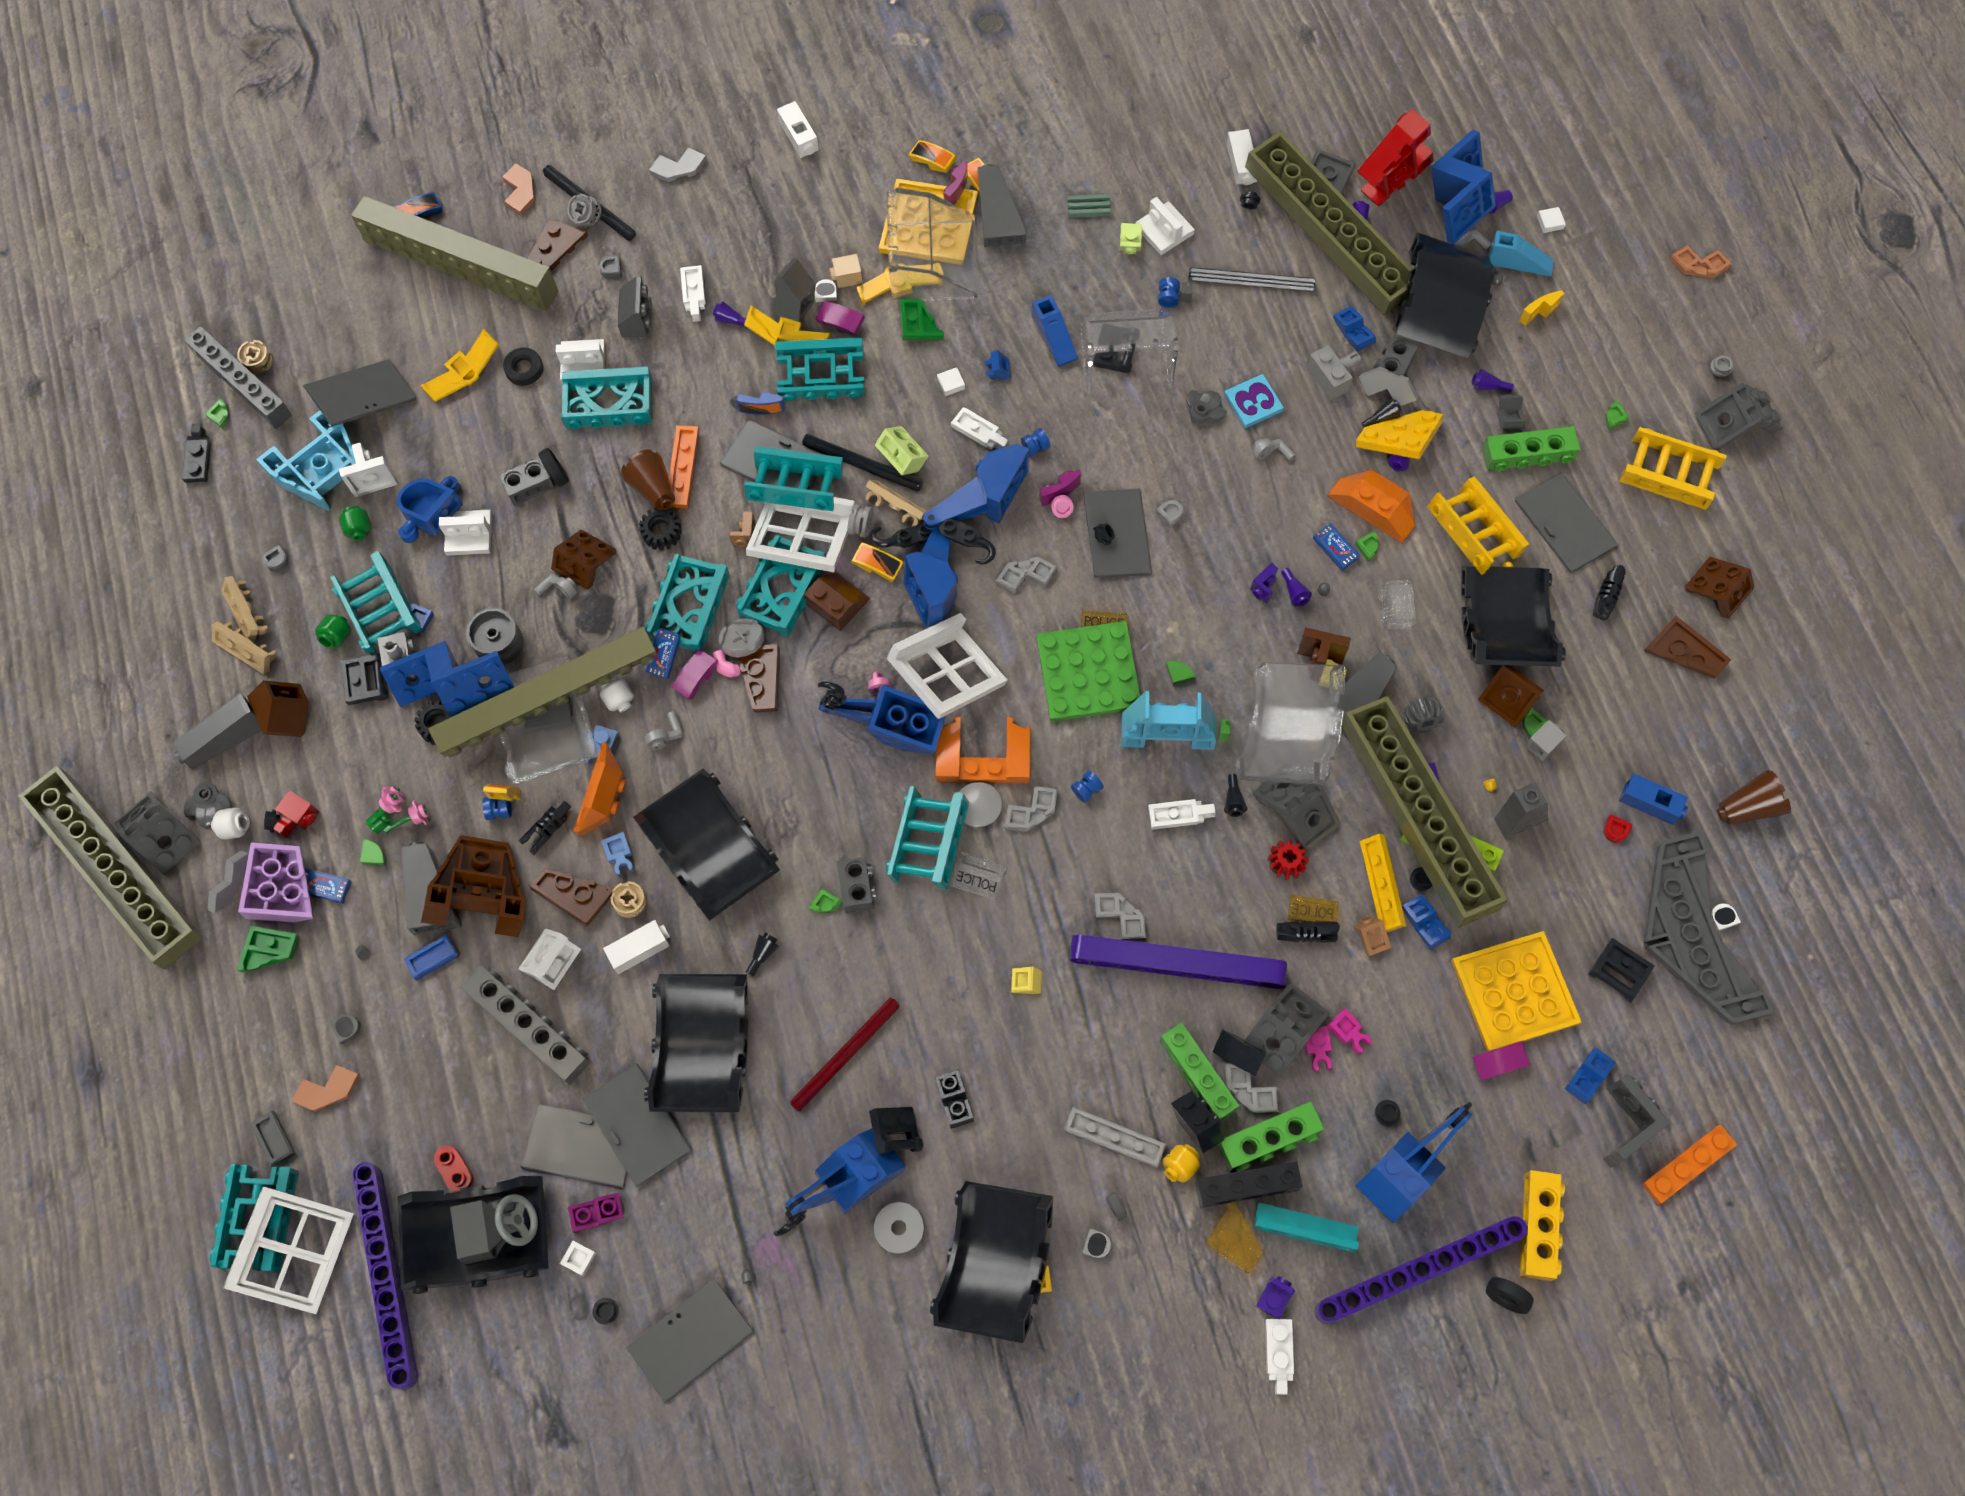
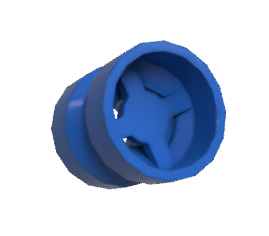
[1158,277,1180,308]
[1021,428,1050,458]
[1071,770,1104,803]
[483,797,512,820]

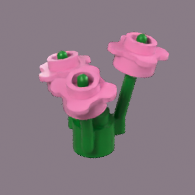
[366,785,429,834]

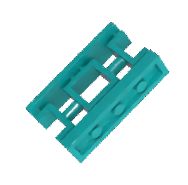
[775,338,865,401]
[209,1164,299,1273]

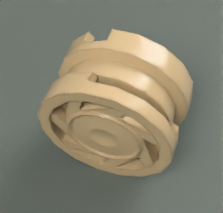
[237,340,273,375]
[610,881,646,918]

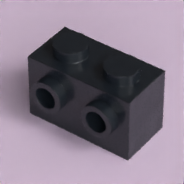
[1171,1090,1224,1153]

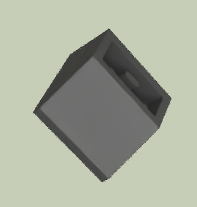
[773,258,816,322]
[618,276,652,337]

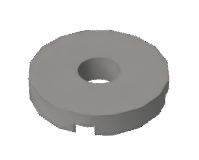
[874,1202,924,1254]

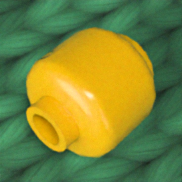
[1163,1144,1200,1183]

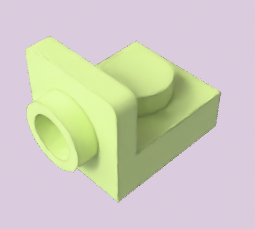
[1119,223,1142,254]

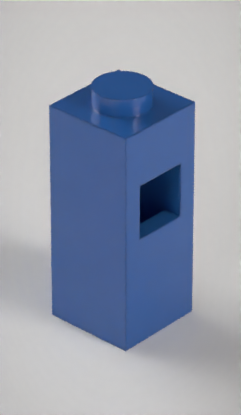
[1619,773,1688,825]

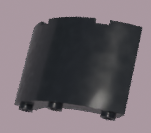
[1393,232,1493,358]
[1461,566,1566,667]
[633,768,780,921]
[644,974,748,1112]
[397,1176,549,1294]
[930,1181,1053,1343]

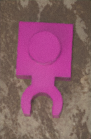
[1327,1008,1372,1054]
[1305,1026,1332,1072]

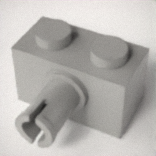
[1307,345,1361,401]
[377,632,418,682]

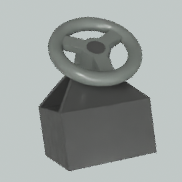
[450,1195,538,1265]

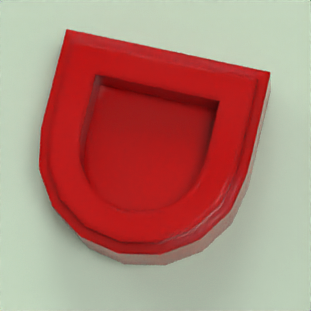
[1603,814,1633,843]

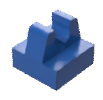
[985,350,1011,381]

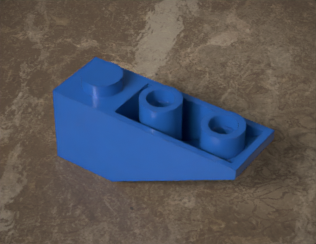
[1032,294,1078,367]

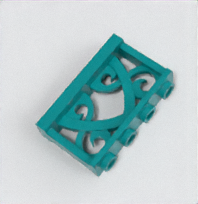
[561,367,652,429]
[736,534,826,638]
[645,553,730,653]

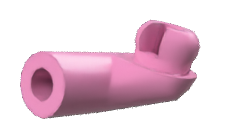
[713,650,741,678]

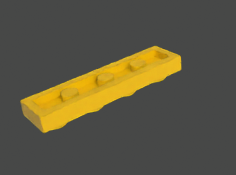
[1360,834,1406,933]

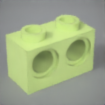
[875,426,929,475]

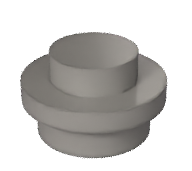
[1710,356,1733,377]

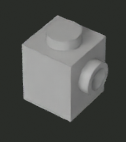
[1525,720,1567,762]

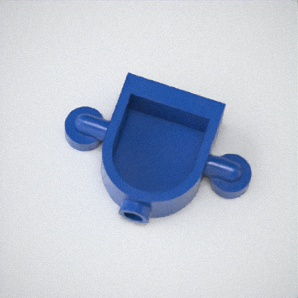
[397,476,463,543]

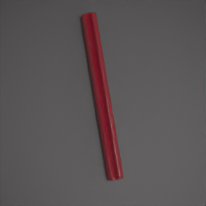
[790,998,900,1111]

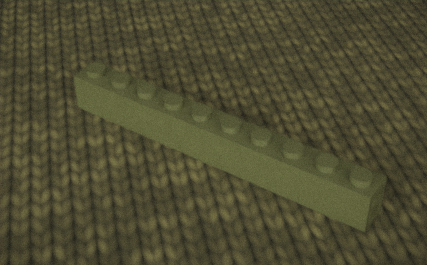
[428,627,657,757]

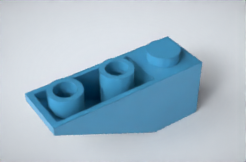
[1488,231,1553,277]

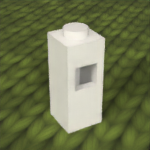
[777,101,819,158]
[1226,129,1257,185]
[603,920,670,974]

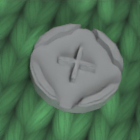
[719,618,765,658]

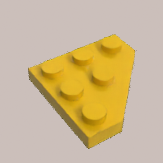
[1356,410,1443,459]

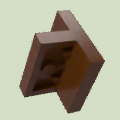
[1297,627,1351,681]
[1478,665,1544,728]

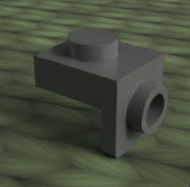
[1497,395,1526,430]

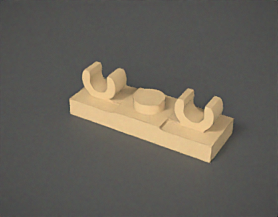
[865,480,927,526]
[222,576,268,643]
[212,621,276,674]

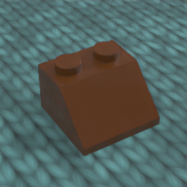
[804,572,870,631]

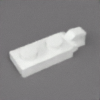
[680,265,706,322]
[951,407,1009,450]
[1148,799,1215,830]
[1265,1319,1294,1395]

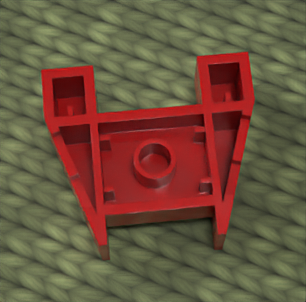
[1357,109,1434,207]

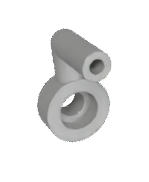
[1453,229,1492,251]
[1252,438,1296,461]
[533,573,577,599]
[644,711,683,750]

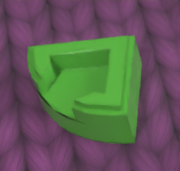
[205,399,229,429]
[1605,401,1630,430]
[1355,530,1378,561]
[1166,661,1196,685]
[1523,708,1547,738]
[1218,718,1230,742]
[360,839,386,866]
[809,888,843,913]

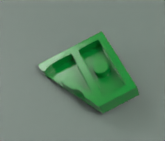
[899,299,944,340]
[236,926,300,973]

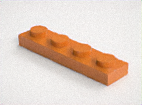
[669,425,699,509]
[1642,1124,1737,1205]

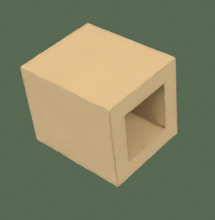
[829,254,863,288]

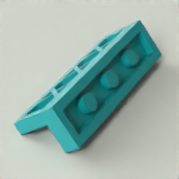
[1252,1202,1359,1253]

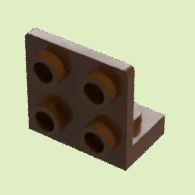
[551,530,617,590]
[1685,557,1754,619]

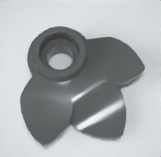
[1186,390,1227,424]
[184,782,231,829]

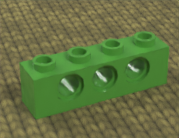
[1482,426,1580,471]
[1160,1023,1239,1121]
[1218,1101,1324,1172]

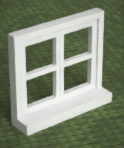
[746,497,855,572]
[887,613,1007,719]
[223,1187,354,1314]

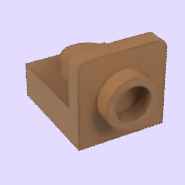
[729,511,756,548]
[1353,916,1392,956]

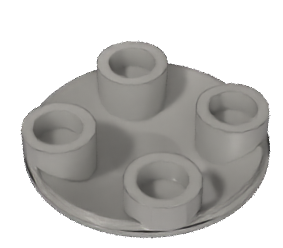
[959,782,1002,829]

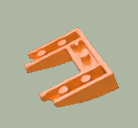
[936,717,1030,783]

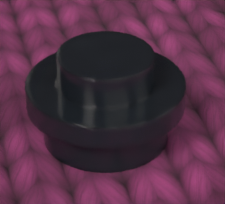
[1240,191,1261,210]
[1095,523,1115,545]
[264,809,281,833]
[1410,867,1432,891]
[1375,1100,1400,1125]
[593,1298,619,1325]

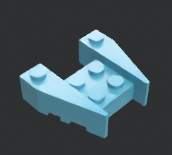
[256,411,356,511]
[1121,691,1216,750]

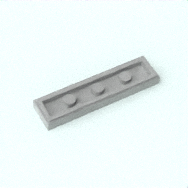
[1064,1107,1166,1168]

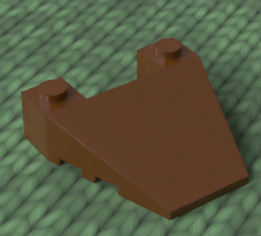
[421,835,526,937]

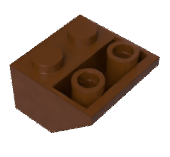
[247,680,309,737]

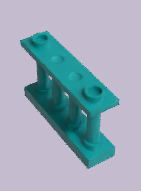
[744,446,843,512]
[330,551,423,654]
[886,786,969,890]

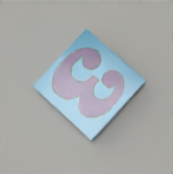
[1224,374,1284,429]

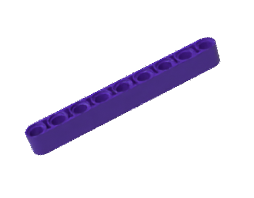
[1069,935,1287,989]
[352,1162,418,1390]
[1314,1216,1527,1324]

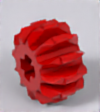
[1268,838,1309,880]

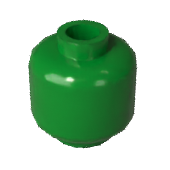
[339,506,372,541]
[315,614,350,648]

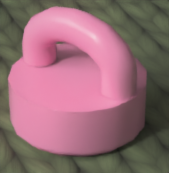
[1051,495,1074,518]
[868,671,891,696]

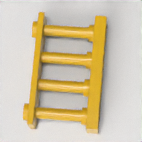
[1619,427,1727,510]
[1427,476,1529,575]

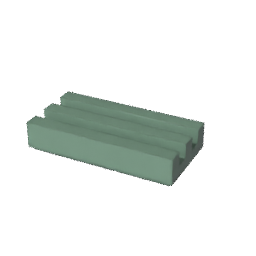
[1068,194,1111,218]

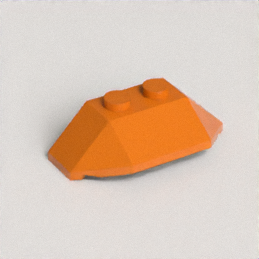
[1327,470,1415,543]
[573,742,627,836]

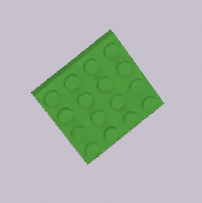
[1036,621,1140,722]

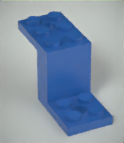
[1431,130,1496,244]
[380,641,515,718]

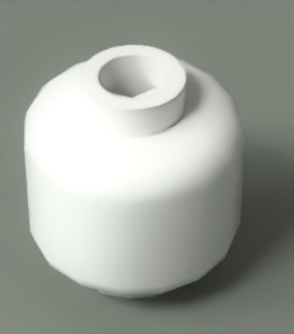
[600,677,634,713]
[211,808,250,840]

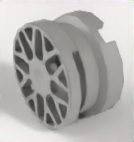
[567,194,601,226]
[847,504,873,538]

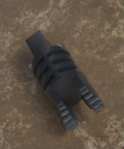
[1593,565,1626,621]
[518,801,571,855]
[1276,921,1340,943]

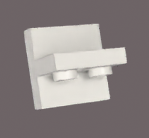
[1135,197,1195,255]
[556,339,605,383]
[339,443,398,497]
[439,510,493,556]
[518,929,581,990]

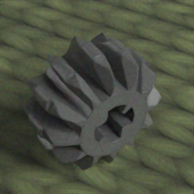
[1403,696,1445,733]

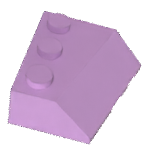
[238,843,313,923]

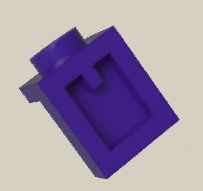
[1250,563,1278,603]
[1255,1276,1295,1319]

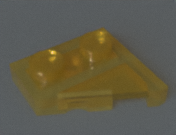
[1205,1202,1263,1273]

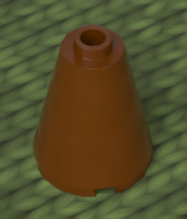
[621,449,675,510]
[1717,770,1791,825]

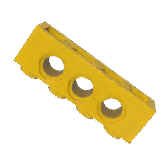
[1520,1170,1565,1281]

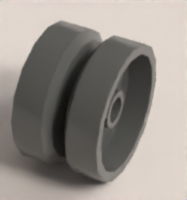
[466,608,523,665]

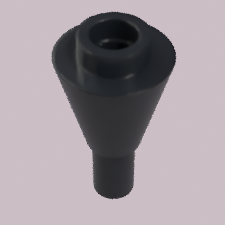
[1361,398,1402,428]
[1224,774,1248,817]
[746,932,779,977]

